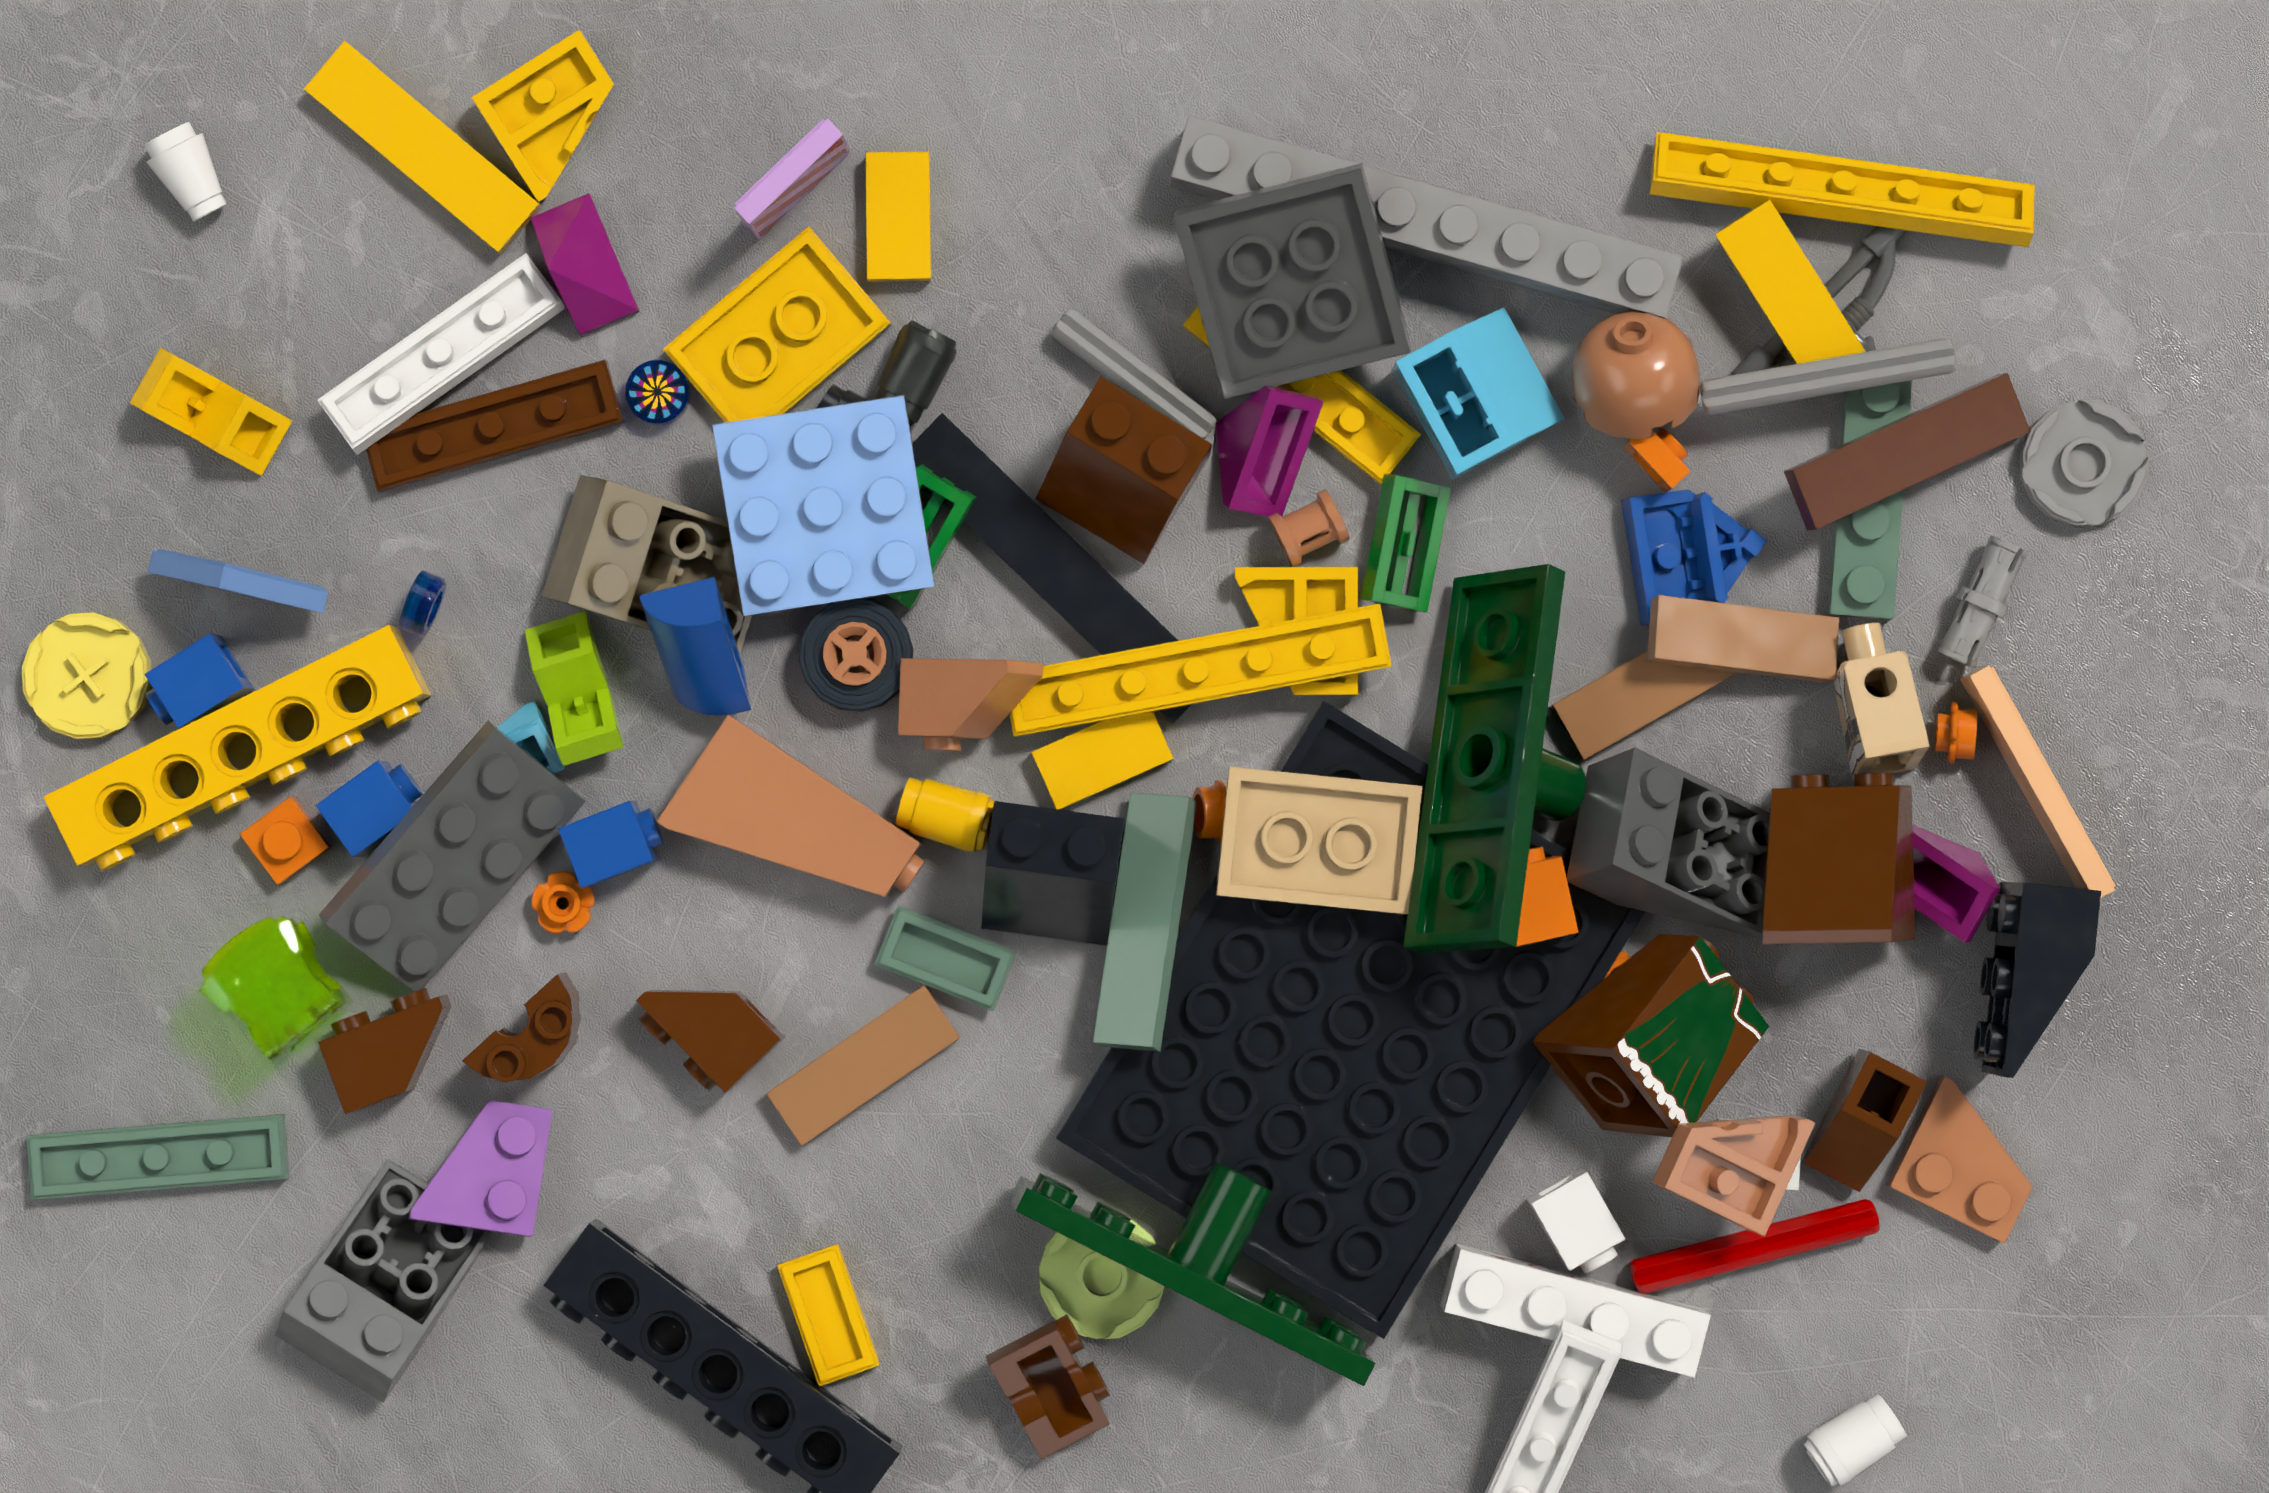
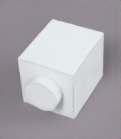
[1527,1168,1625,1273]

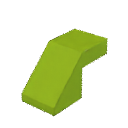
[525,611,624,766]

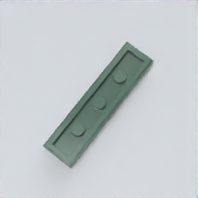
[1093,793,1197,1052]
[26,1114,290,1200]

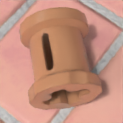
[1268,489,1350,567]

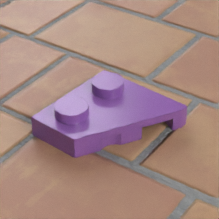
[408,1100,553,1237]

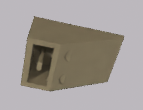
[542,475,752,653]

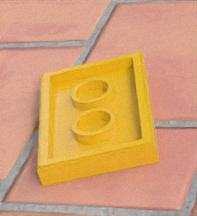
[663,226,892,422]

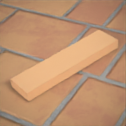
[1959,666,2116,898]

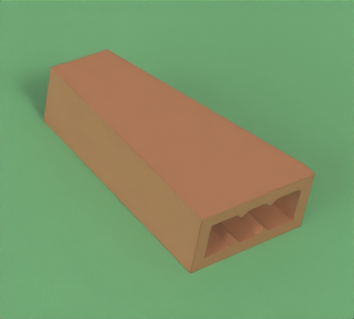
[656,715,925,897]

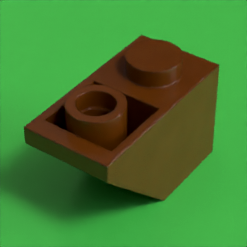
[318,988,452,1114]
[636,990,785,1093]
[1801,1049,1928,1192]

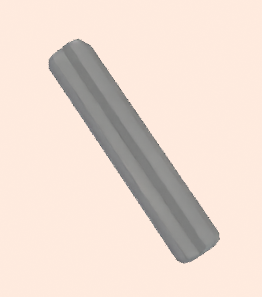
[1052,309,1216,439]

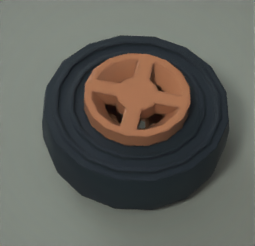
[798,598,914,712]

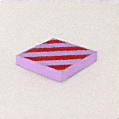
[734,118,850,240]

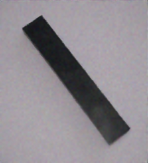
[912,413,1192,724]

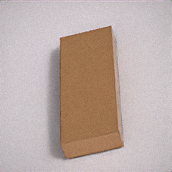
[1647,595,1839,684]
[1551,650,1737,760]
[766,985,961,1146]

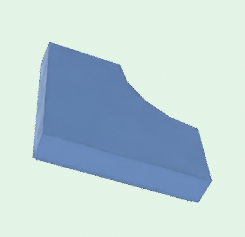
[147,548,328,613]

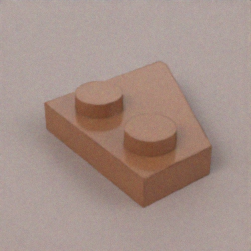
[1886,1075,2033,1244]
[1652,1115,1815,1237]

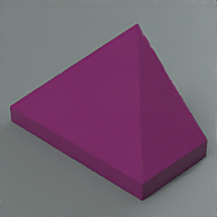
[531,193,639,336]
[1216,386,1324,517]
[1912,825,2000,943]

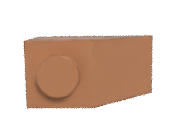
[898,658,1043,751]

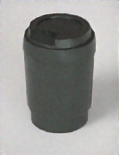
[872,320,957,423]

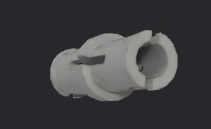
[1937,536,2028,669]

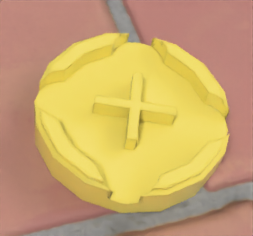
[22,612,152,739]

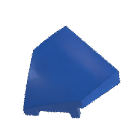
[1621,489,1767,626]

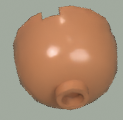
[1571,311,1701,439]

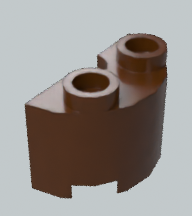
[462,972,581,1083]
[986,1315,1110,1459]

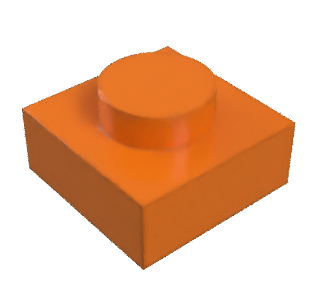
[1622,428,1691,492]
[240,796,332,885]

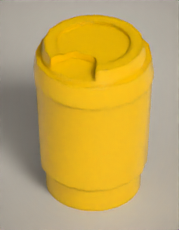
[896,777,994,853]

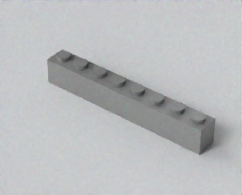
[1171,115,1684,318]

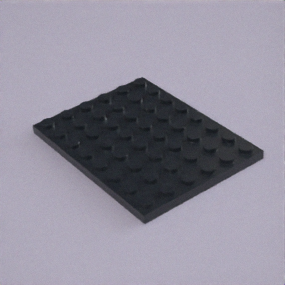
[1056,701,1645,1339]

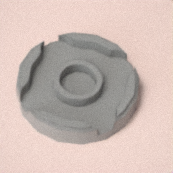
[2019,400,2149,527]

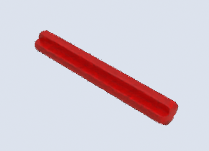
[1630,1199,1880,1294]

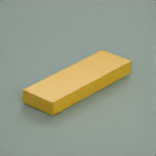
[1714,199,1866,364]

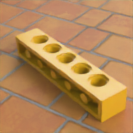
[43,625,432,871]

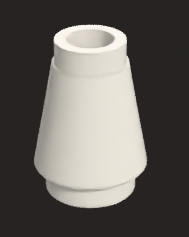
[144,122,227,222]

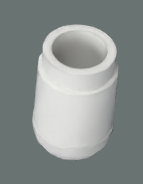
[1804,1394,1907,1487]

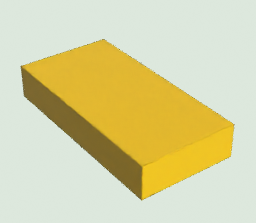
[866,151,932,282]
[1031,712,1174,810]
[777,1243,880,1386]

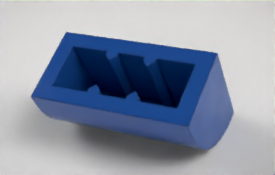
[639,577,751,716]

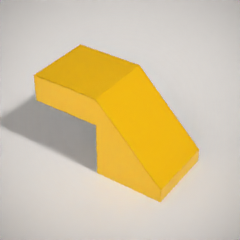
[129,347,292,476]

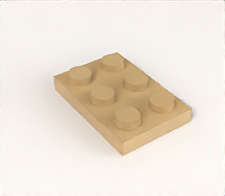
[1216,767,1422,914]

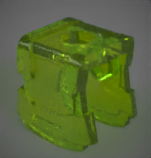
[199,916,353,1061]

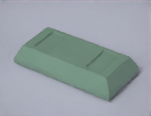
[875,905,1017,1011]

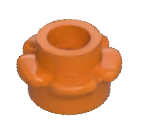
[1935,702,1977,764]
[1193,780,1226,843]
[531,871,595,934]

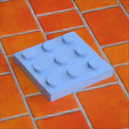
[712,395,934,616]

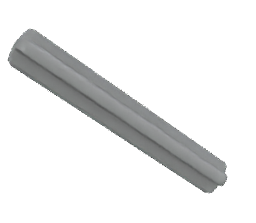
[1700,338,1956,415]

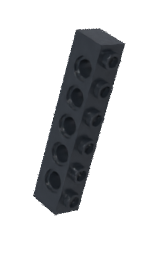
[543,1219,903,1493]

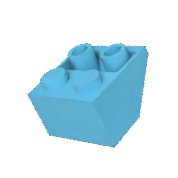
[1392,307,1565,480]

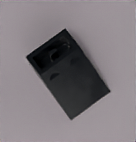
[1974,882,2101,1078]

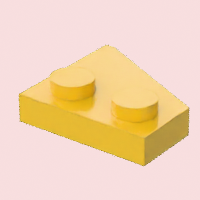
[471,29,614,202]
[1235,567,1359,696]

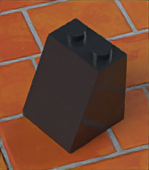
[981,801,1125,946]

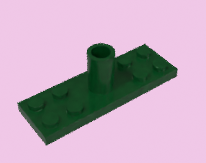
[1404,564,1586,954]
[1009,1161,1376,1386]

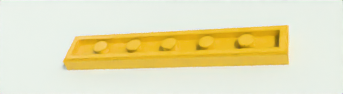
[1649,132,2035,247]
[1010,603,1392,737]

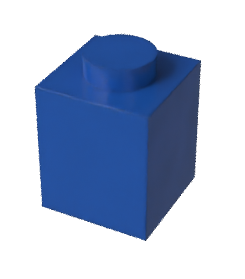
[145,633,255,729]
[315,760,423,857]
[558,800,664,888]

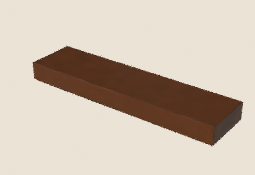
[366,360,625,492]
[1784,373,2031,531]

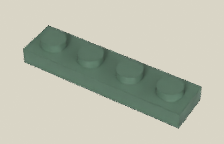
[1827,380,1912,620]

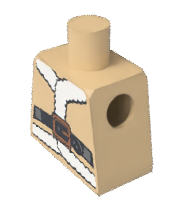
[1834,623,1930,781]

